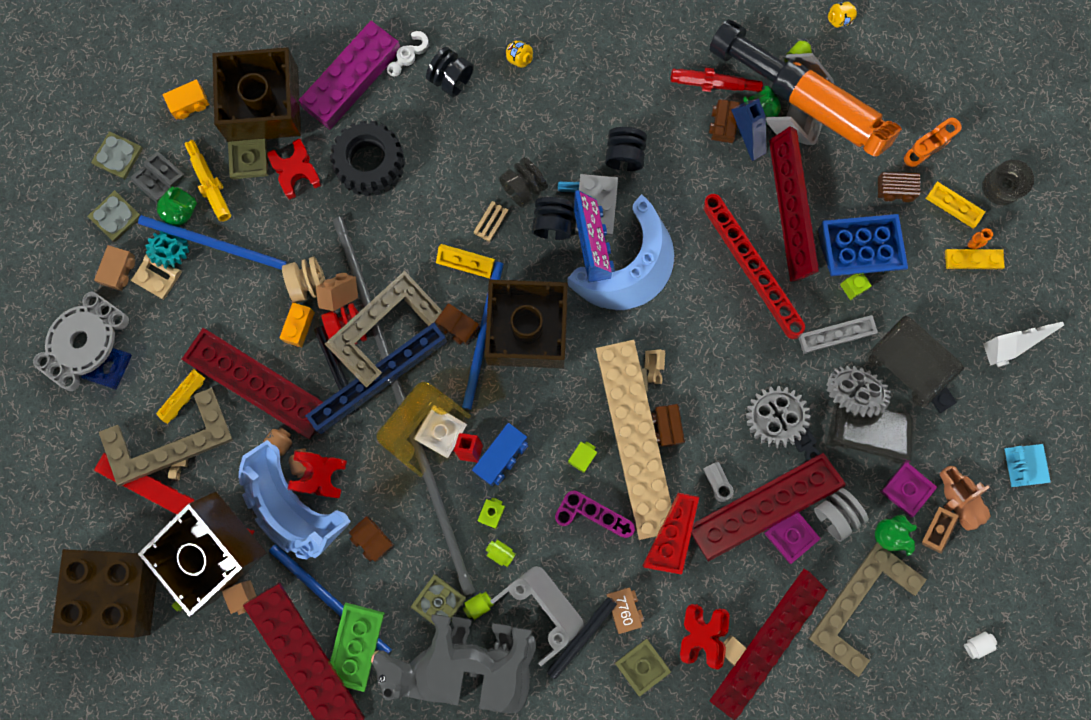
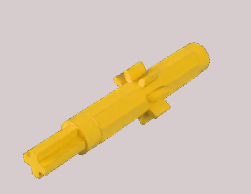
[185,140,231,222]

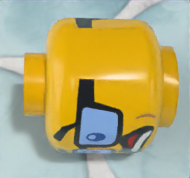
[828,2,857,28]
[506,40,533,68]

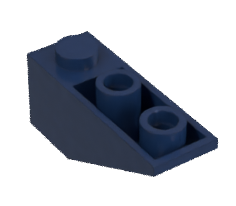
[731,98,766,161]

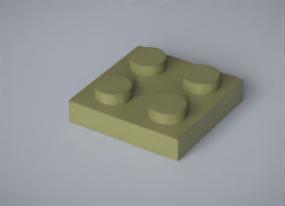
[228,139,269,179]
[614,638,671,697]

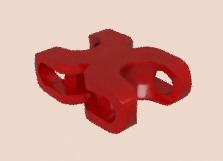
[267,138,322,200]
[287,451,347,498]
[680,604,730,670]

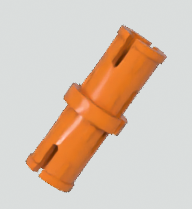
[968,228,993,249]

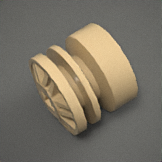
[282,256,325,303]

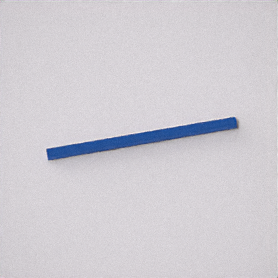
[138,215,287,270]
[462,262,504,410]
[269,544,392,654]

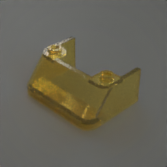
[376,382,471,477]

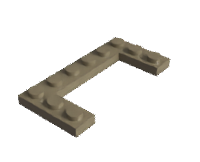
[325,271,442,387]
[99,388,233,487]
[808,543,927,677]

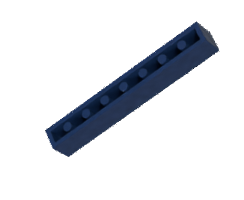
[305,323,447,434]

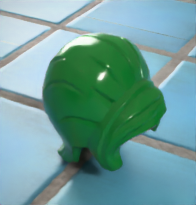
[743,85,781,125]
[156,187,197,226]
[874,514,917,556]

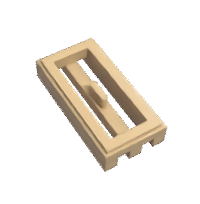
[474,201,509,242]

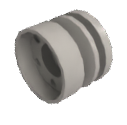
[814,488,869,542]

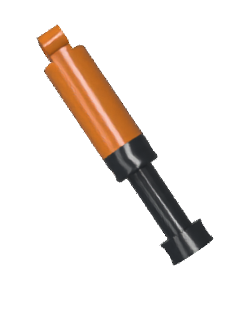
[709,19,902,157]

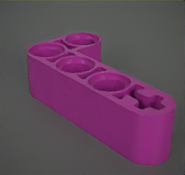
[555,491,635,538]

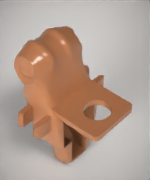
[940,466,991,531]

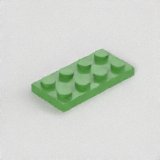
[330,603,385,692]

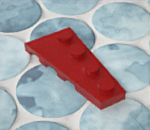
[642,492,699,575]

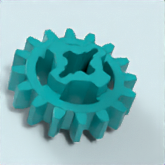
[145,231,189,269]

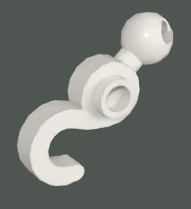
[387,31,429,77]

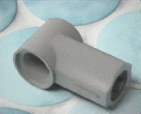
[703,462,734,502]

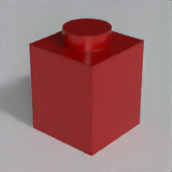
[454,433,483,463]

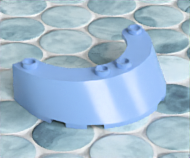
[567,194,674,310]
[239,440,351,559]

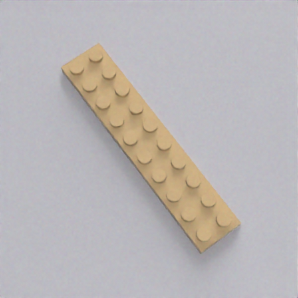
[596,340,672,540]

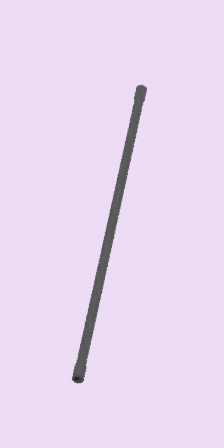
[333,217,475,596]

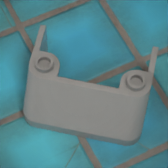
[766,53,834,145]
[491,566,584,666]

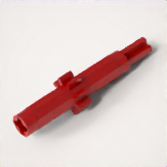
[670,68,763,92]

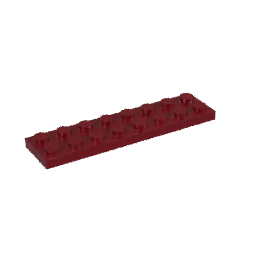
[769,126,819,282]
[181,328,323,440]
[691,453,846,562]
[709,569,827,720]
[243,582,365,720]

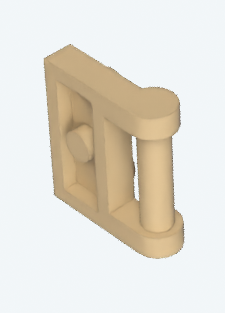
[131,254,182,300]

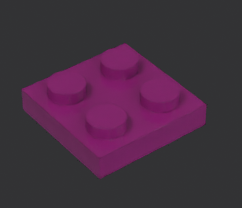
[880,462,937,517]
[764,512,821,564]

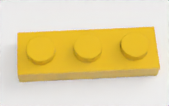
[925,181,985,229]
[436,244,495,279]
[945,249,1005,269]
[156,369,205,424]

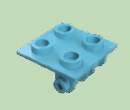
[1004,444,1051,487]

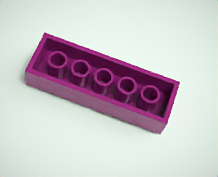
[298,21,400,130]

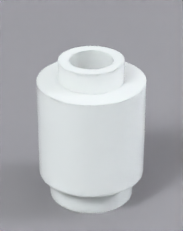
[964,632,997,659]

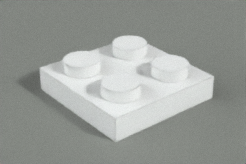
[413,405,467,458]

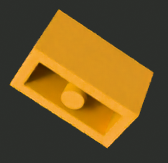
[162,79,210,120]
[280,302,315,348]

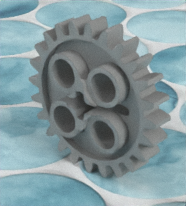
[826,366,891,417]
[746,386,811,448]

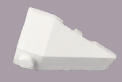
[983,322,1064,367]

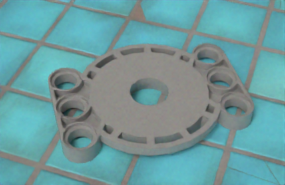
[33,292,129,391]

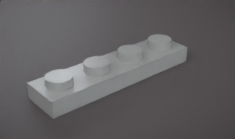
[799,315,878,354]

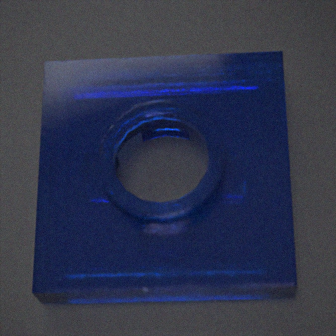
[81,348,132,390]

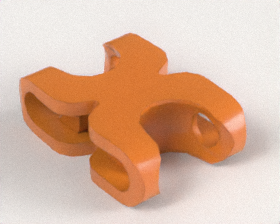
[904,118,962,167]

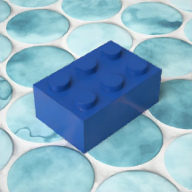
[472,423,528,487]

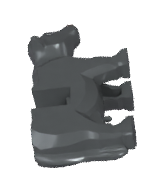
[371,614,536,713]

